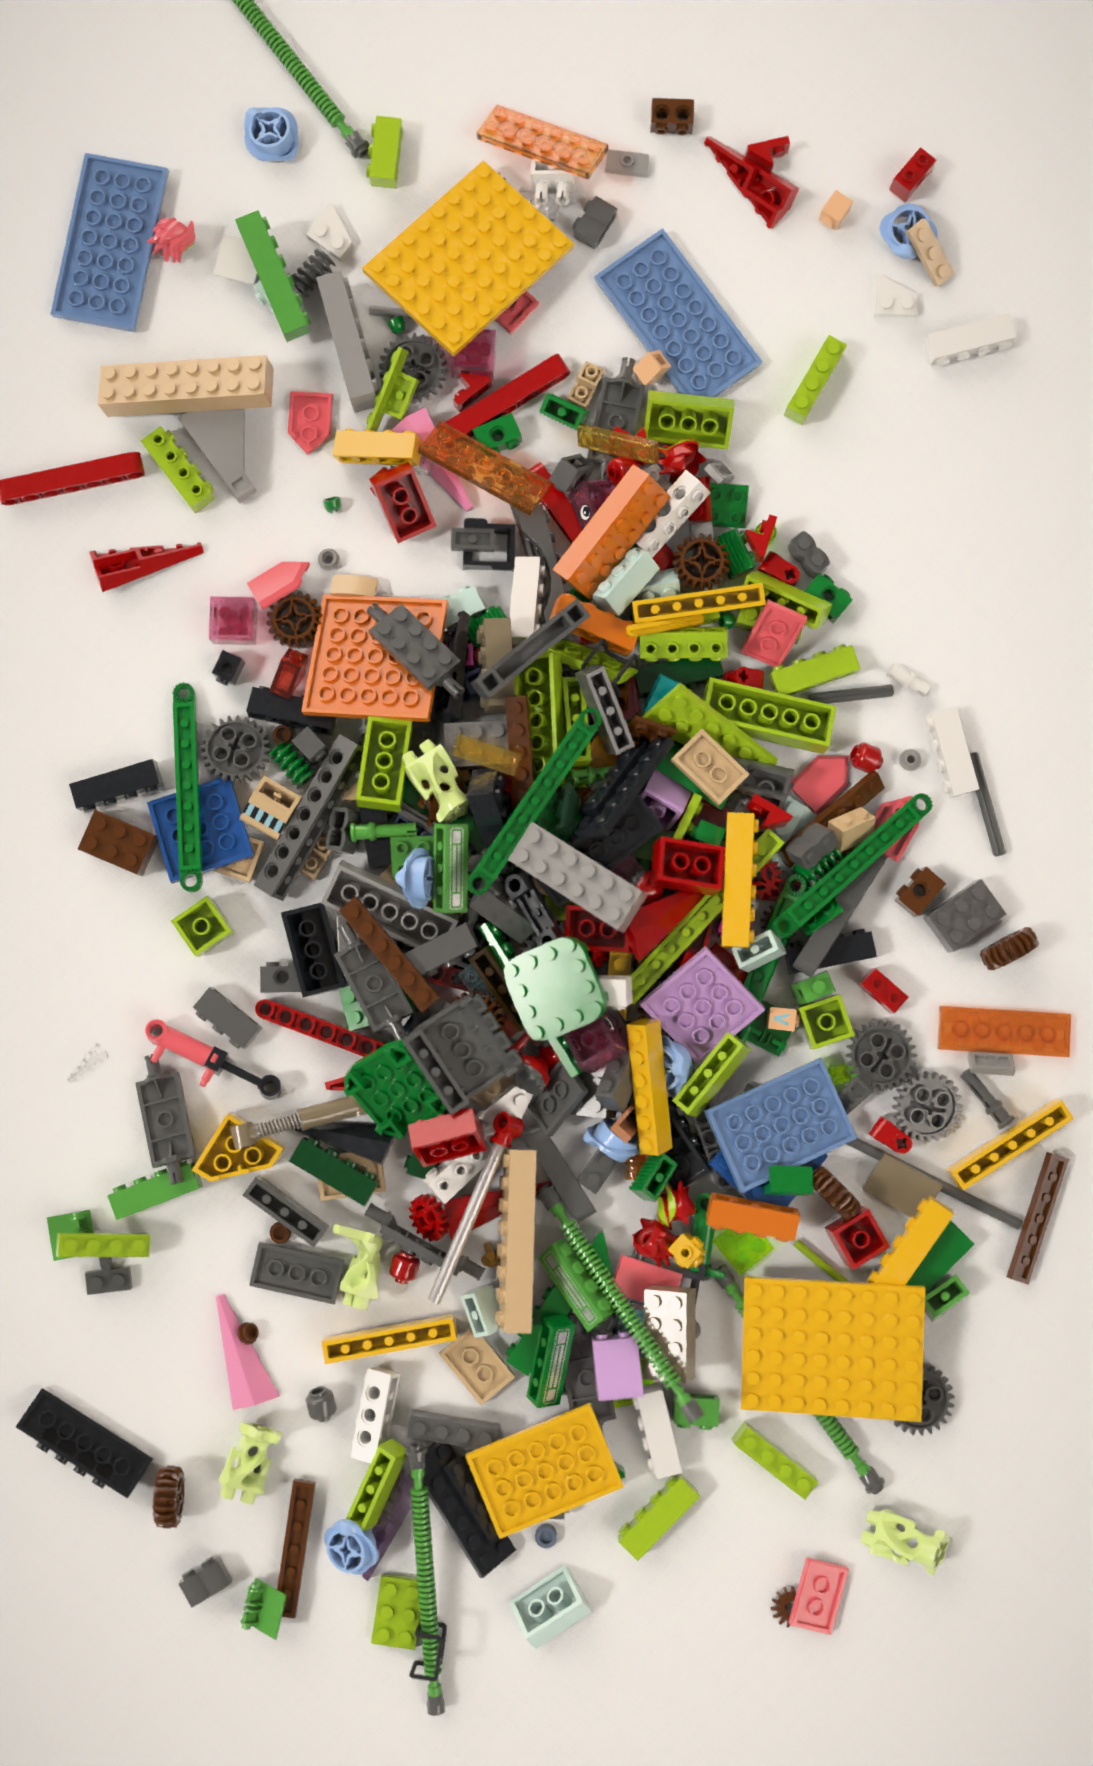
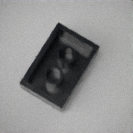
[466,766,514,849]

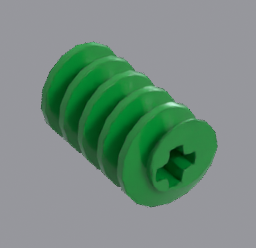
[269,741,316,788]
[794,848,843,887]

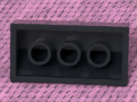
[281,903,345,998]

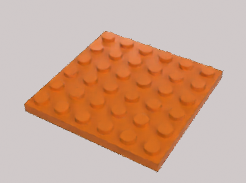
[301,594,449,722]

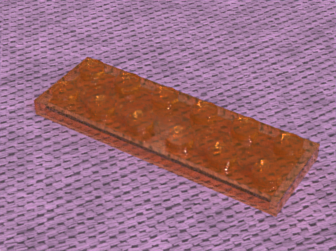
[476,105,608,180]
[418,420,552,516]
[937,1006,1071,1057]

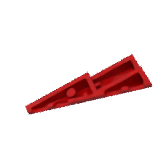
[704,136,800,229]
[89,542,204,593]
[625,891,705,961]
[444,1180,553,1240]

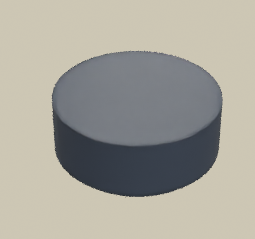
[535,1524,557,1548]

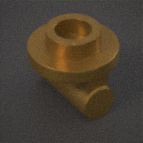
[481,1242,501,1268]

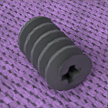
[291,248,336,298]

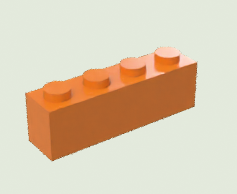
[549,593,638,657]
[706,1192,800,1242]

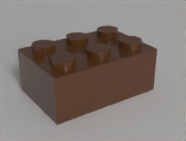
[78,810,158,876]

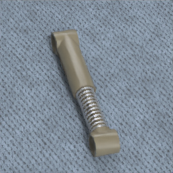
[230,1095,367,1149]

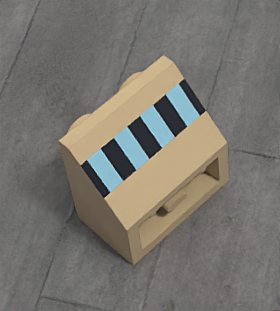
[239,776,302,841]

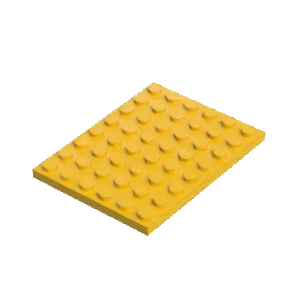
[362,160,574,357]
[741,1276,925,1422]

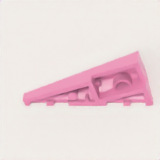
[392,408,473,512]
[216,1294,279,1410]

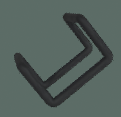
[581,639,641,697]
[409,1621,447,1682]

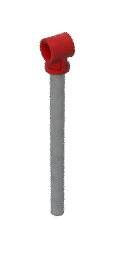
[428,1111,524,1304]

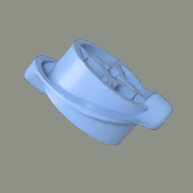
[244,107,299,161]
[880,203,938,259]
[395,848,434,909]
[662,1036,693,1096]
[583,1118,640,1163]
[324,1519,379,1575]

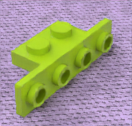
[366,347,419,432]

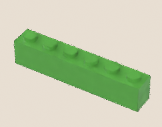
[235,210,311,342]

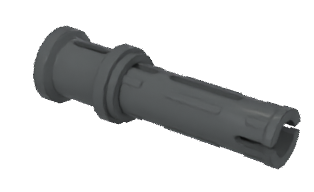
[960,1068,1015,1130]

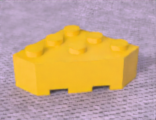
[192,1112,287,1182]

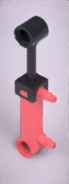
[145,1019,281,1100]

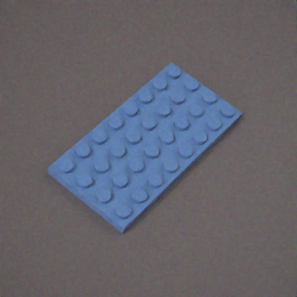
[51,153,169,332]
[594,228,763,397]

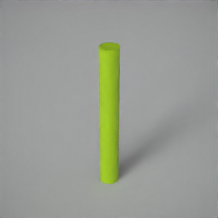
[793,1239,850,1282]

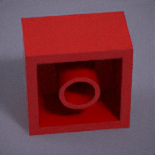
[824,1206,890,1270]

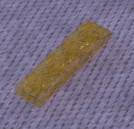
[577,424,659,464]

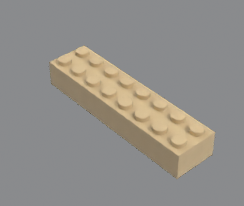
[98,355,274,417]
[495,1149,536,1333]

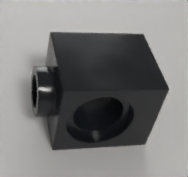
[212,650,246,686]

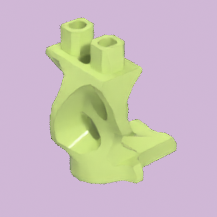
[402,739,469,824]
[333,1224,383,1311]
[218,1422,282,1505]
[861,1509,951,1575]

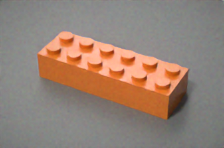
[552,465,671,600]

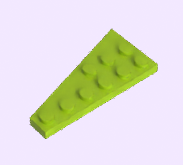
[642,683,778,765]

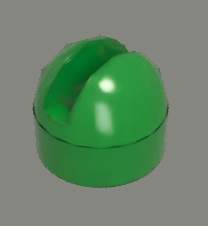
[387,315,406,334]
[323,496,341,514]
[719,612,736,629]

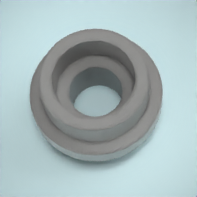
[318,549,340,570]
[899,749,921,771]

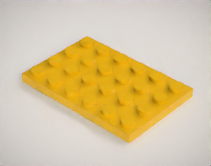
[466,1403,624,1539]

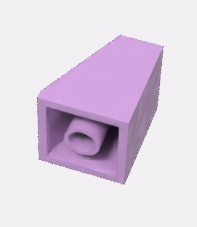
[639,769,692,833]
[591,1330,644,1401]

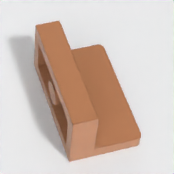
[610,1101,637,1144]

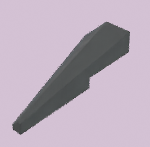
[731,756,795,810]

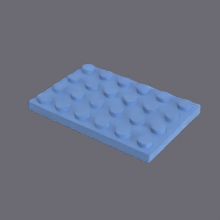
[704,1057,857,1193]

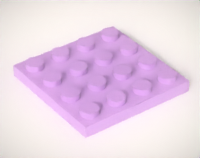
[640,946,765,1065]

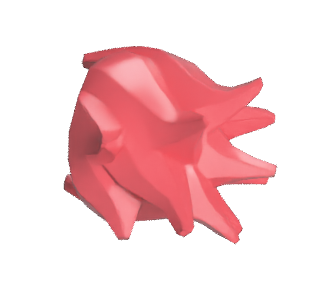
[147,218,196,263]

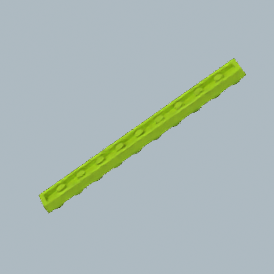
[631,828,785,1005]

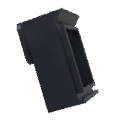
[463,518,515,572]

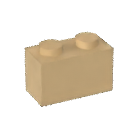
[828,807,876,853]

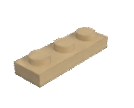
[906,219,955,287]

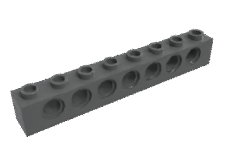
[253,734,363,901]

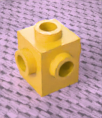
[668,1232,707,1269]

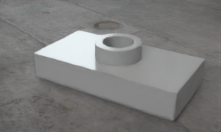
[605,149,649,178]
[704,462,735,485]
[968,1051,1015,1076]

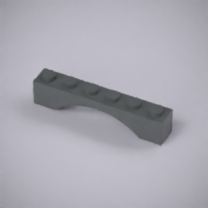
[517,504,571,633]
[470,599,591,701]

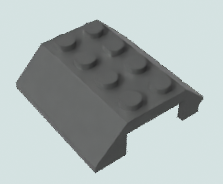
[402,993,523,1115]

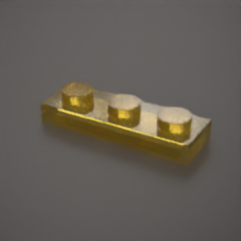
[452,733,522,776]

